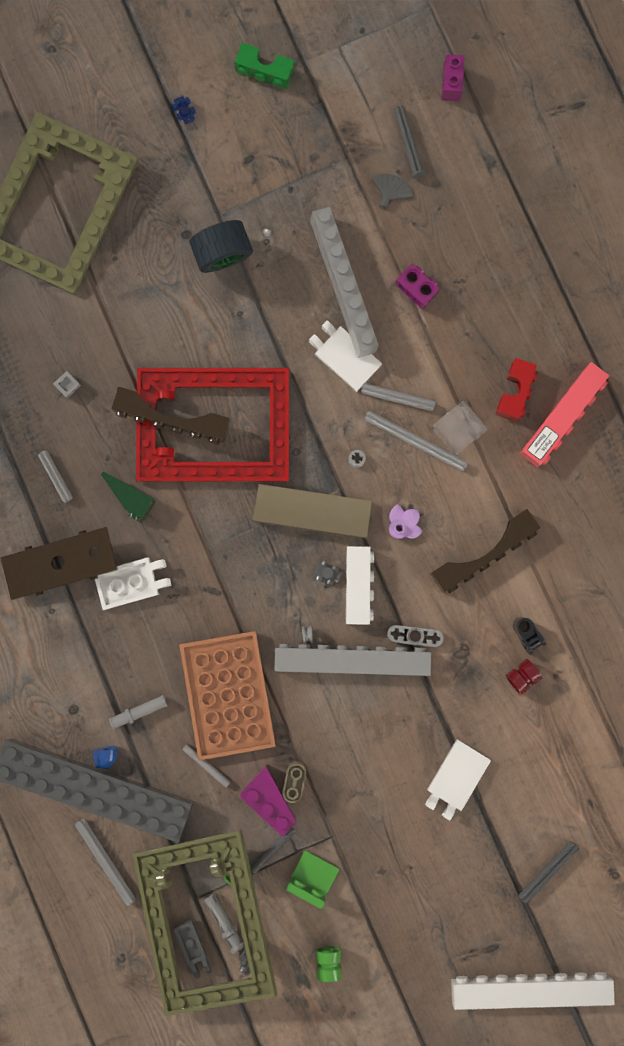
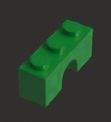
[234,42,295,89]

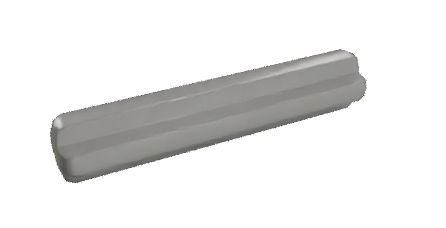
[38,450,73,503]

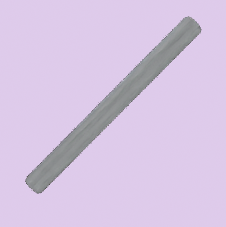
[365,411,468,471]

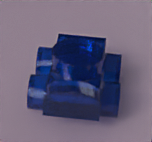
[172,96,196,124]

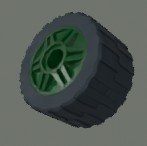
[189,220,253,273]

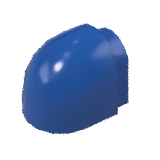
[93,746,118,770]

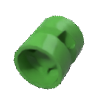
[316,946,342,982]

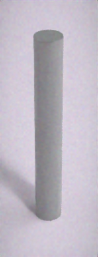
[182,744,231,788]

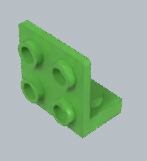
[286,850,339,909]

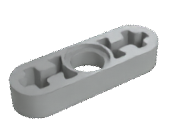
[387,625,443,647]

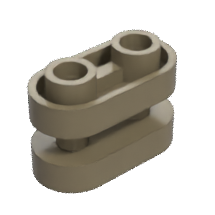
[283,761,306,803]

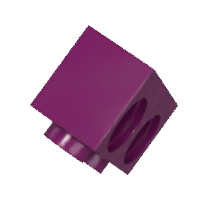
[441,54,465,101]
[395,264,439,310]

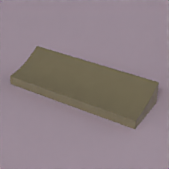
[252,484,372,539]

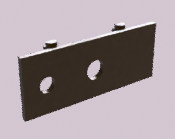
[0,527,118,600]

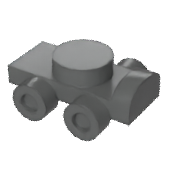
[313,561,342,586]

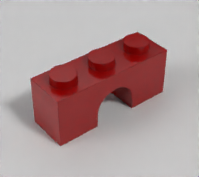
[495,358,538,422]

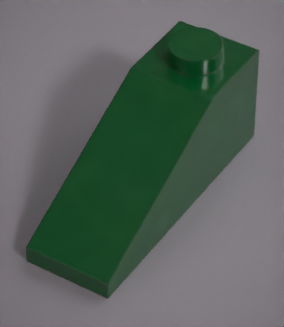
[101,472,155,521]

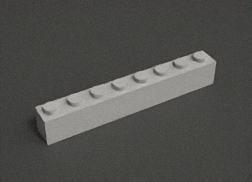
[310,207,379,358]
[274,644,431,676]

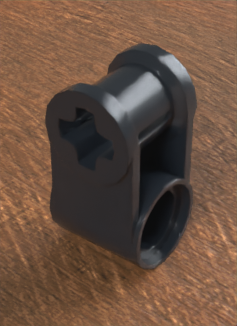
[513,617,547,655]

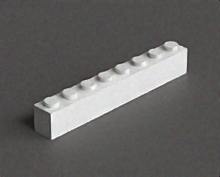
[451,972,615,1010]

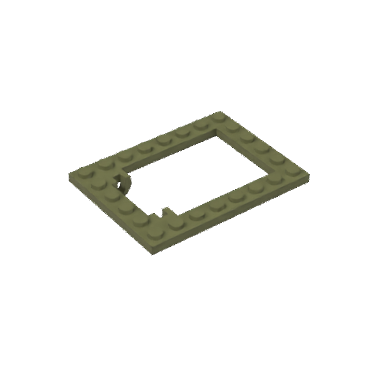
[0,112,139,295]
[133,829,278,1016]

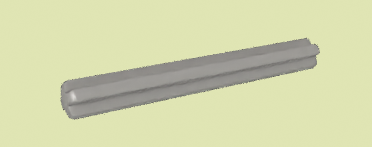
[75,819,136,906]

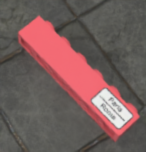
[519,362,609,467]

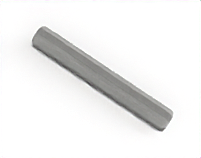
[361,383,435,411]

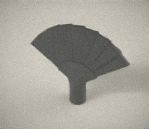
[372,174,413,210]

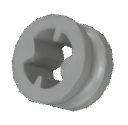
[348,450,366,468]
[302,626,313,644]

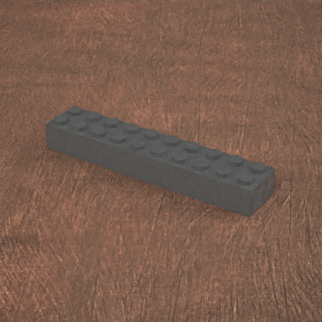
[0,739,194,843]

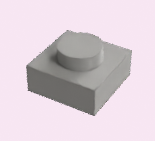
[53,371,81,399]

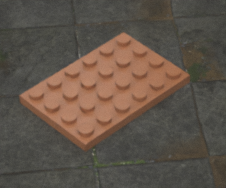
[179,631,276,760]

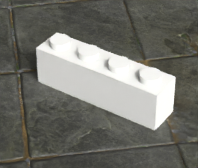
[346,546,374,625]

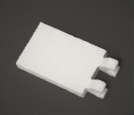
[309,321,382,393]
[95,557,172,610]
[425,740,491,820]

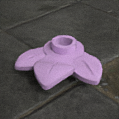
[389,504,422,539]

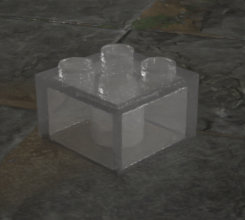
[432,400,488,456]

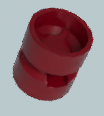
[505,659,543,695]

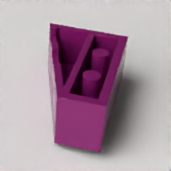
[239,764,296,837]

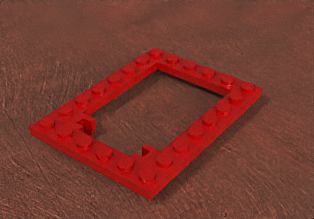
[136,368,289,482]

